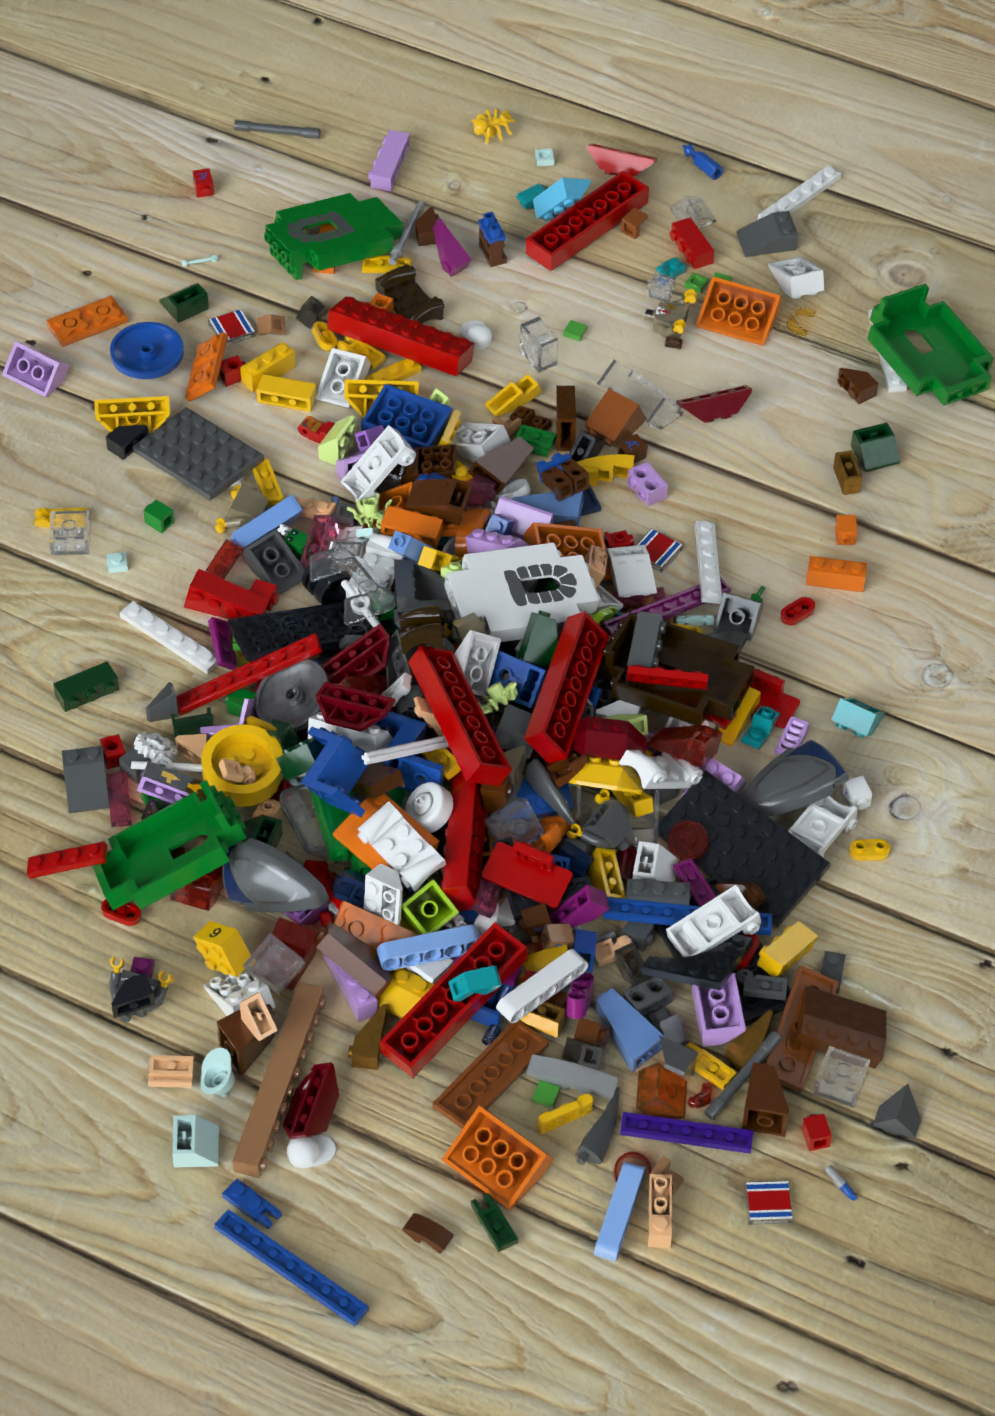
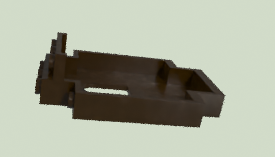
[598,612,755,727]

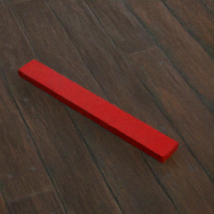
[176,633,322,715]

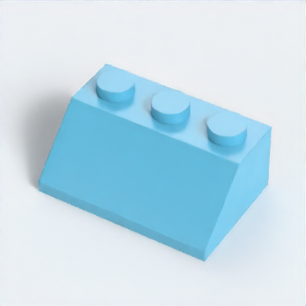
[533,178,591,221]

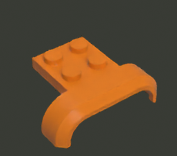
[441,508,493,558]
[493,815,577,852]

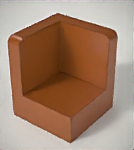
[621,208,648,239]

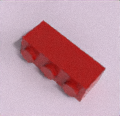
[670,217,714,270]

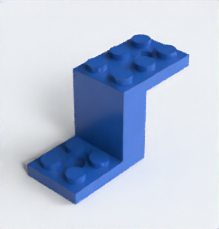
[489,650,602,710]
[375,711,444,792]
[301,726,368,817]

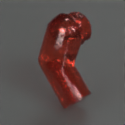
[525,942,544,962]
[688,1083,712,1109]

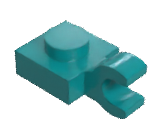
[655,257,687,280]

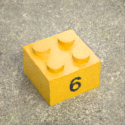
[193,921,254,977]

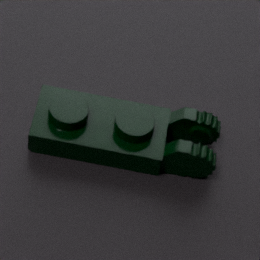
[471,1193,518,1252]

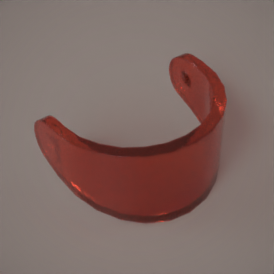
[613,1152,652,1182]

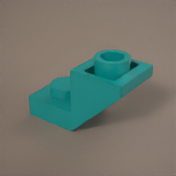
[516,183,549,209]
[741,706,780,750]
[448,965,502,1002]

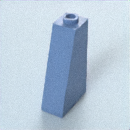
[512,491,584,527]
[230,494,303,554]
[388,530,441,574]
[596,988,665,1072]

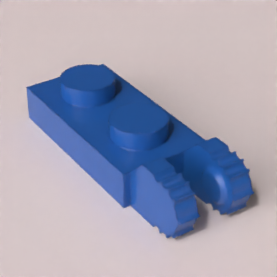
[222,1178,282,1229]

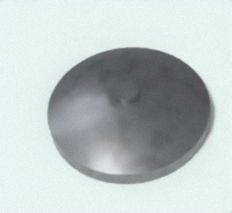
[255,659,331,733]

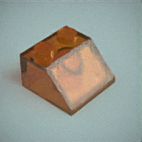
[636,1063,687,1120]

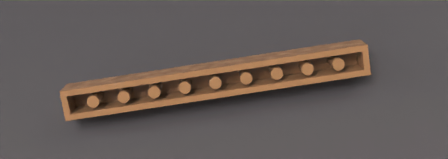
[233,982,327,1178]

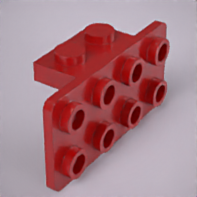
[750,669,800,729]
[481,841,573,909]

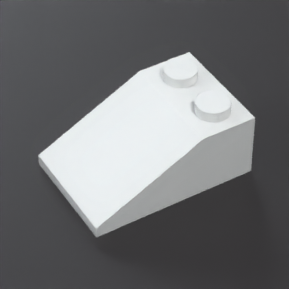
[768,257,824,299]
[315,348,371,408]
[449,422,511,462]
[454,630,501,696]

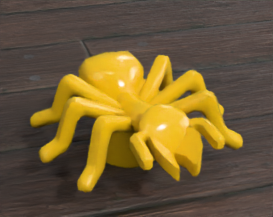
[471,109,515,144]

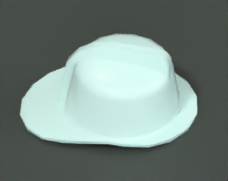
[201,1048,235,1097]

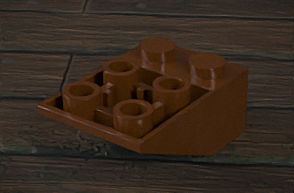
[399,444,456,485]
[404,478,473,526]

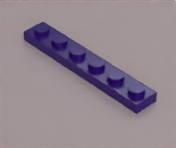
[620,1112,754,1154]

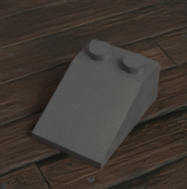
[736,211,798,257]
[241,529,305,595]
[62,746,110,813]

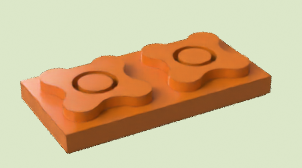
[46,295,128,347]
[185,332,228,402]
[333,901,419,969]

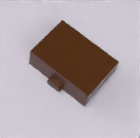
[351,763,405,799]

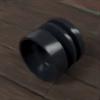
[302,556,351,605]

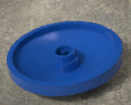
[110,322,184,379]

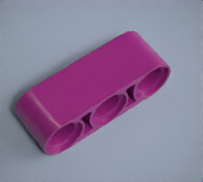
[566,973,594,1019]

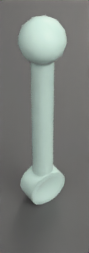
[182,255,218,267]

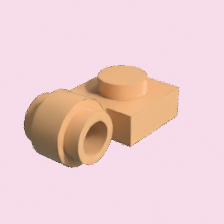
[218,758,256,785]
[595,935,635,967]

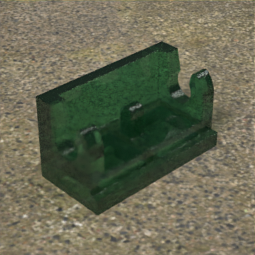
[171,707,214,738]
[267,718,301,750]

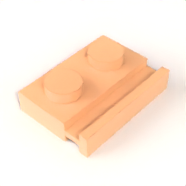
[148,1055,194,1088]

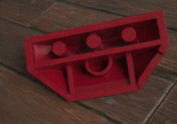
[676,385,752,423]
[321,624,391,689]
[315,682,396,732]
[571,716,647,760]
[283,1062,339,1139]

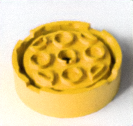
[201,724,284,807]

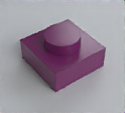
[130,957,155,978]

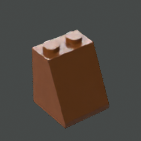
[584,388,646,448]

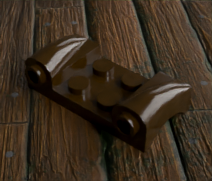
[375,264,445,324]
[399,606,446,654]

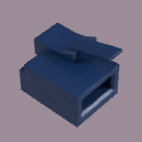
[557,841,594,878]
[331,869,366,908]

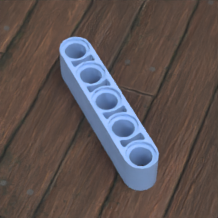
[376,925,480,971]
[594,1161,646,1261]

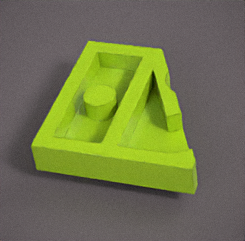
[590,606,618,626]

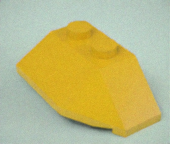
[344,379,419,418]
[94,396,170,434]
[567,756,644,794]
[375,968,435,1019]

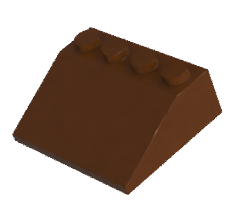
[794,986,886,1069]

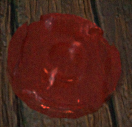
[667,820,709,861]

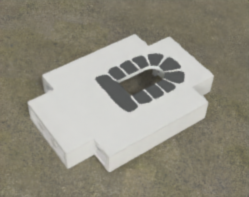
[444,543,600,642]

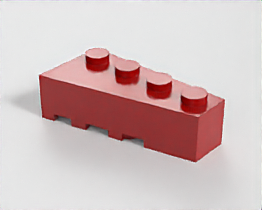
[184,568,270,619]

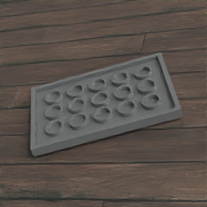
[132,407,264,501]

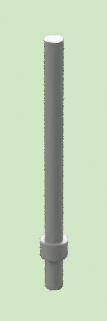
[389,200,425,265]

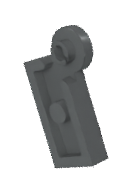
[736,969,788,1000]

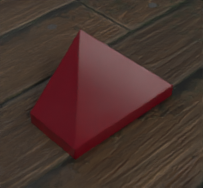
[616,845,637,884]

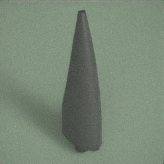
[524,759,577,826]
[575,1087,620,1165]

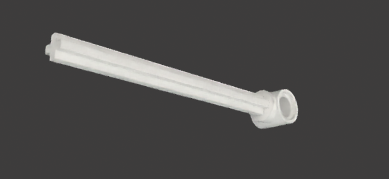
[361,728,494,765]

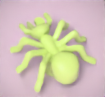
[347,493,392,529]
[478,682,518,714]

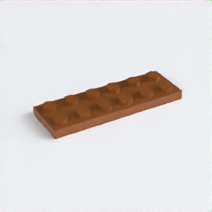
[765,965,839,1092]
[433,1021,549,1129]

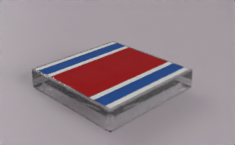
[208,309,256,346]
[635,528,683,573]
[744,1180,794,1225]

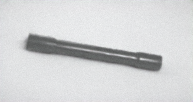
[234,120,320,139]
[704,1031,782,1120]

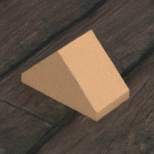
[175,734,207,764]
[240,992,278,1041]

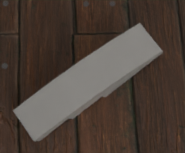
[526,1054,618,1100]

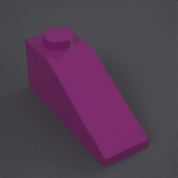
[433,218,472,277]
[549,885,609,928]

